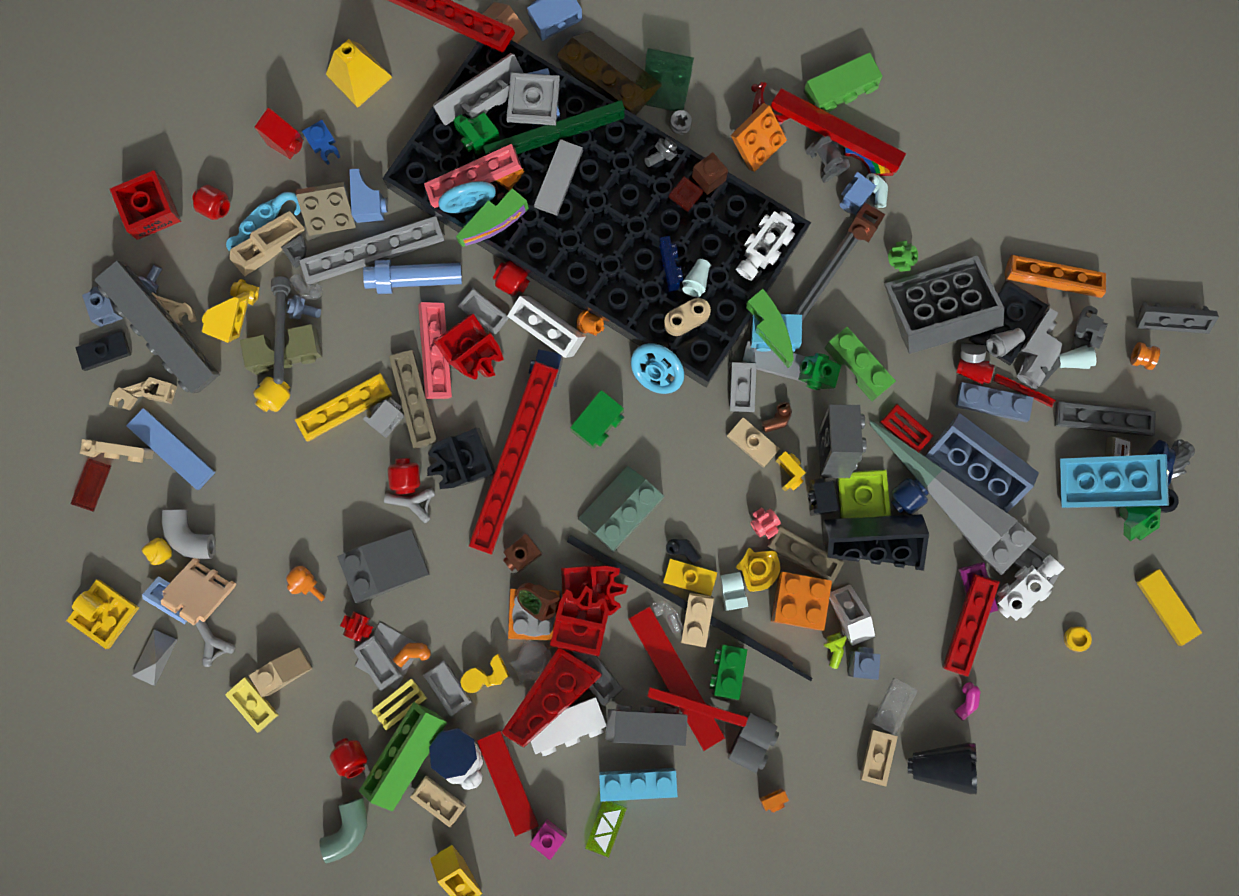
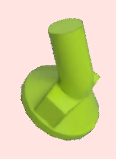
[823,632,847,669]

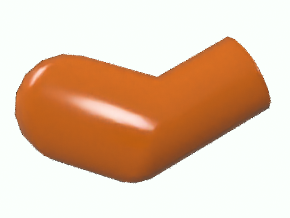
[392,643,431,667]

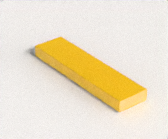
[295,373,393,442]

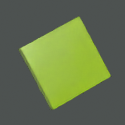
[837,470,891,519]

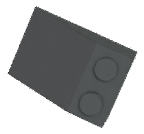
[337,529,430,603]

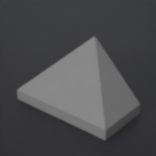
[132,629,178,686]

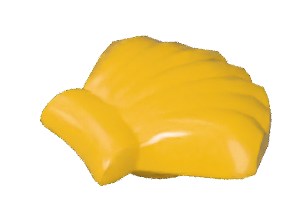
[736,548,780,592]

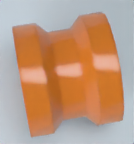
[1130,342,1160,370]

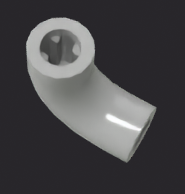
[162,510,216,559]

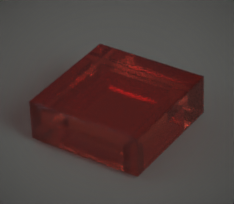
[669,177,703,211]

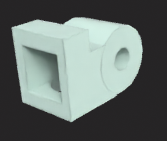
[720,572,748,611]

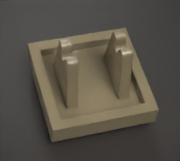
[296,182,356,236]

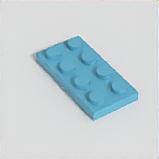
[1060,454,1169,508]

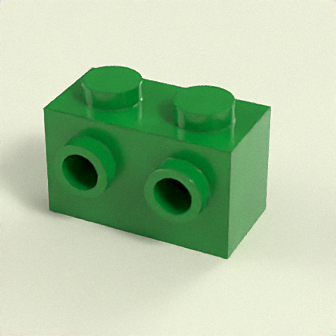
[570,390,625,449]
[709,645,748,700]

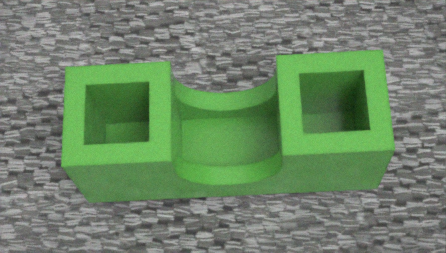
[824,327,896,402]

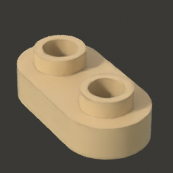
[664,298,711,336]

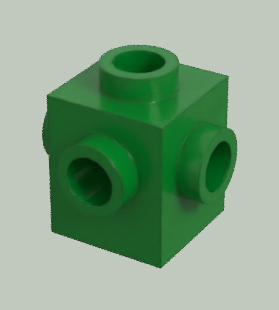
[798,353,842,390]

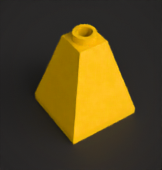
[326,39,392,108]

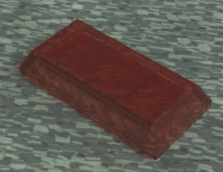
[70,458,112,512]

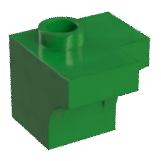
[453,112,500,156]
[1119,506,1161,541]

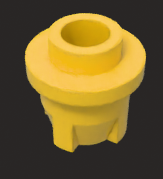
[230,279,260,305]

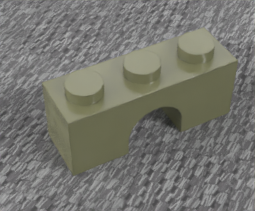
[240,324,322,375]

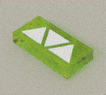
[585,801,627,858]

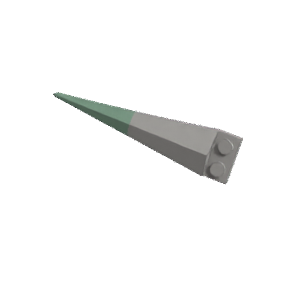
[870,421,1037,575]

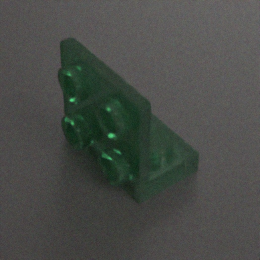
[645,48,694,112]

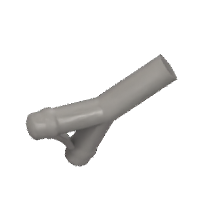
[384,488,435,523]
[195,620,235,667]

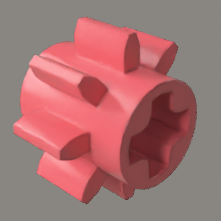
[750,507,781,539]

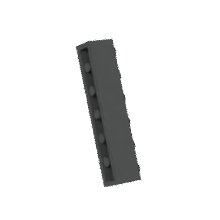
[94,261,220,393]

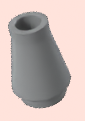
[986,328,1025,357]

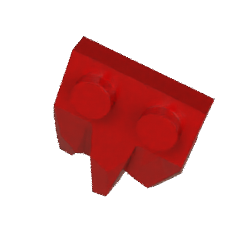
[434,314,504,380]
[561,565,628,616]
[550,585,609,657]

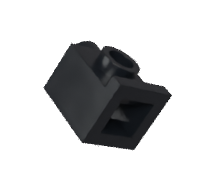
[807,478,839,516]

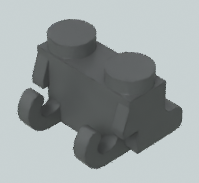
[806,136,850,183]
[1071,306,1108,350]

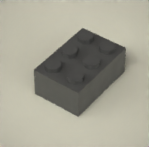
[818,404,867,478]

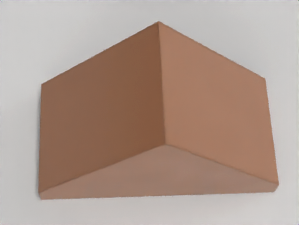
[483,2,528,43]

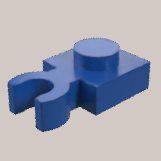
[302,120,340,165]

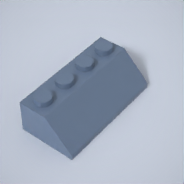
[924,413,1039,513]

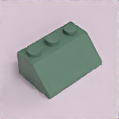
[578,466,664,552]

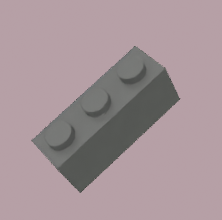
[605,705,688,746]

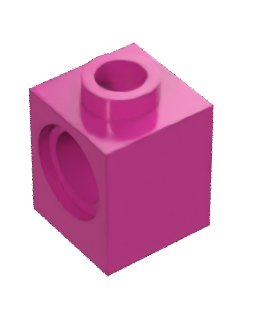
[530,819,567,860]

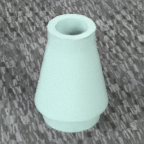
[682,259,711,297]
[1058,345,1096,369]

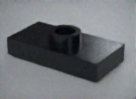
[75,331,131,371]

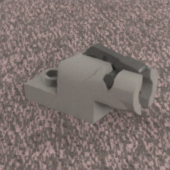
[1017,308,1062,389]

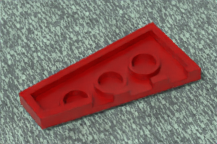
[502,648,601,748]

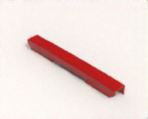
[993,374,1056,408]

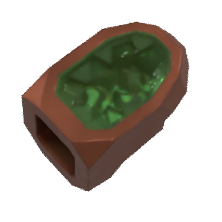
[516,582,561,621]

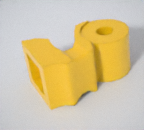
[461,653,510,693]

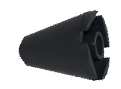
[908,742,977,795]

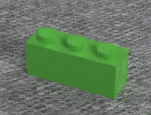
[804,52,883,113]

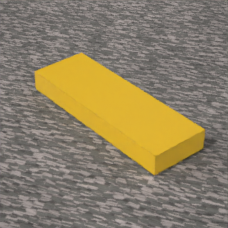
[1136,569,1202,646]

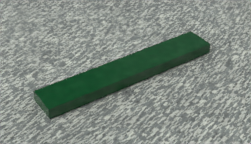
[483,100,624,155]

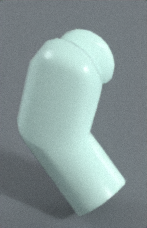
[866,173,888,208]

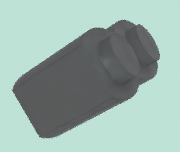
[727,712,779,773]

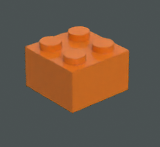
[771,572,832,631]

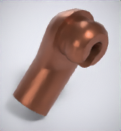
[761,402,792,433]

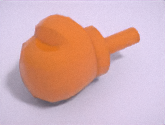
[286,566,325,602]

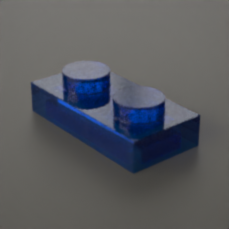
[659,236,683,291]

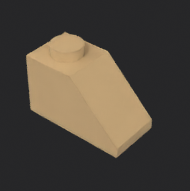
[249,647,313,697]

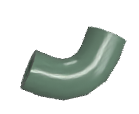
[319,797,367,864]

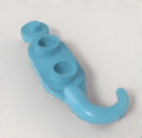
[226,192,301,251]

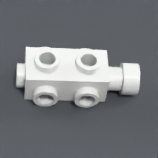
[736,211,795,281]
[996,554,1065,621]

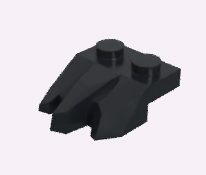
[427,427,495,489]

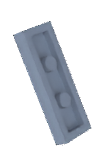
[955,382,1034,422]

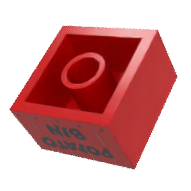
[110,170,181,240]

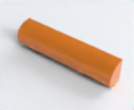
[1005,255,1106,298]

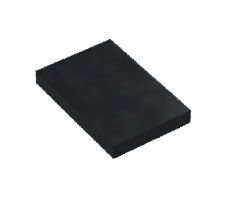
[969,280,1049,366]

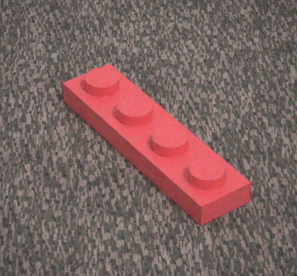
[424,144,522,208]
[418,302,452,399]

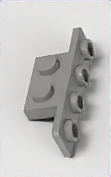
[433,53,523,125]

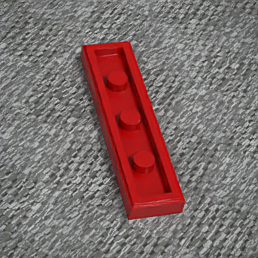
[943,574,1000,677]
[647,686,748,727]
[477,730,539,836]

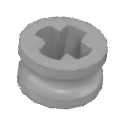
[670,110,692,135]

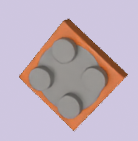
[508,589,560,640]

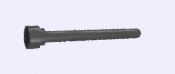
[271,276,291,384]

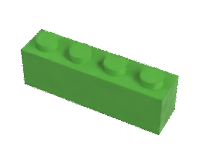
[359,702,447,811]

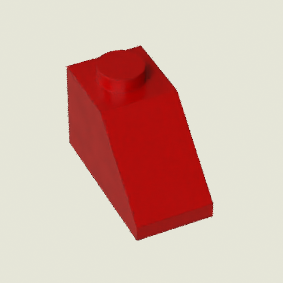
[255,108,304,160]

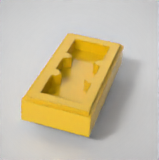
[663,559,718,596]

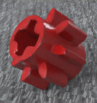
[340,611,373,642]

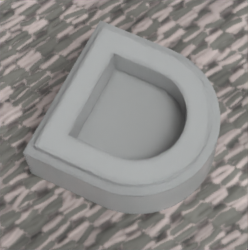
[960,343,986,363]

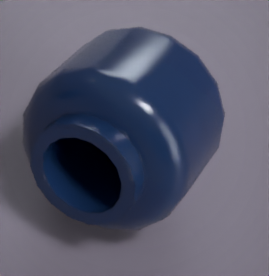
[891,478,929,515]

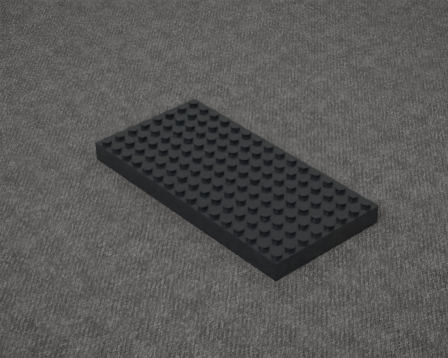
[383,40,811,388]

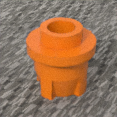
[576,310,605,336]

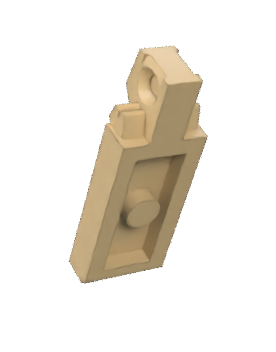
[80,439,154,463]

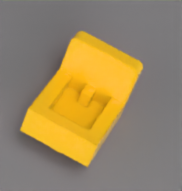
[776,451,806,491]

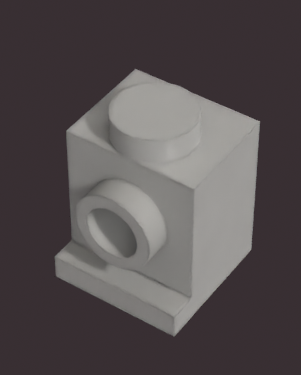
[363,398,404,438]

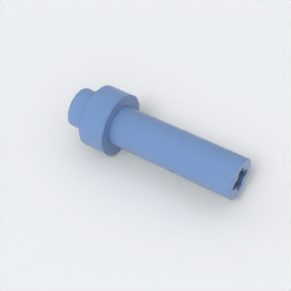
[363,260,462,294]

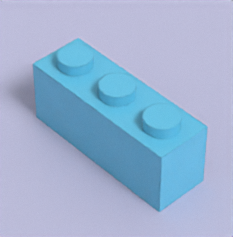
[599,768,678,801]

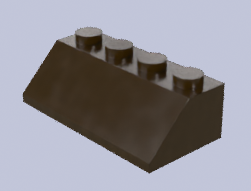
[557,31,662,115]

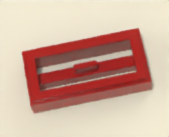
[879,404,934,453]

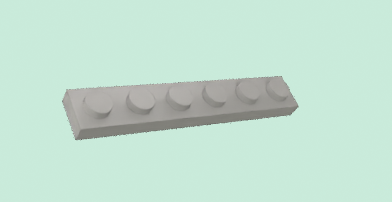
[299,216,445,285]

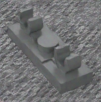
[1136,302,1219,334]

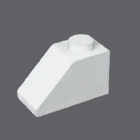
[829,584,875,646]

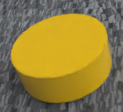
[1064,626,1092,652]

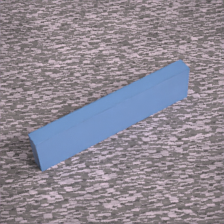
[126,408,216,490]

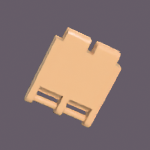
[161,558,236,625]

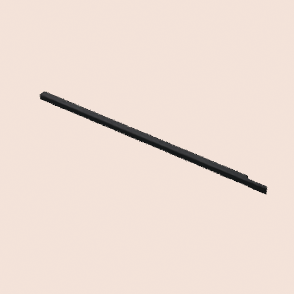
[567,535,813,681]

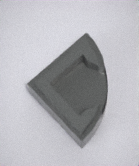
[281,235,307,269]

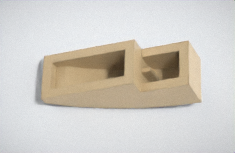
[230,211,305,277]

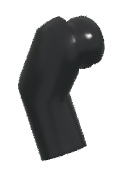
[666,538,702,564]

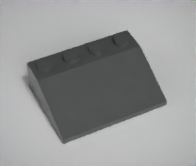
[885,256,1004,354]

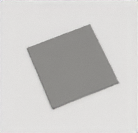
[355,622,416,690]

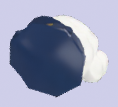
[429,728,483,790]

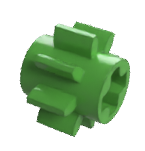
[888,241,918,272]

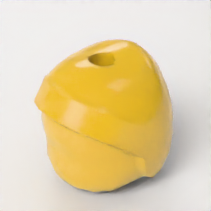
[141,538,173,565]

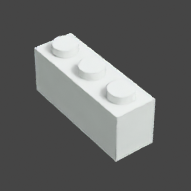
[507,296,586,358]
[531,697,607,756]

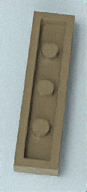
[389,350,438,449]

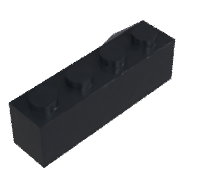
[823,514,929,571]

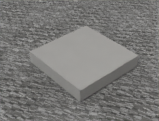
[507,72,560,125]

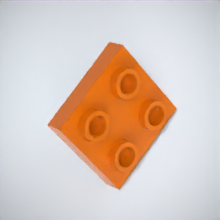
[730,103,787,172]

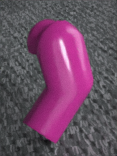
[954,682,981,721]

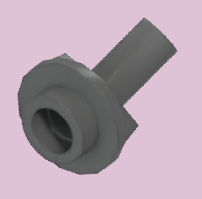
[645,138,678,167]

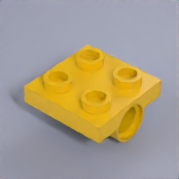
[66,579,140,649]

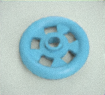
[438,181,496,213]
[631,343,684,394]

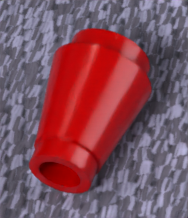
[956,359,995,384]

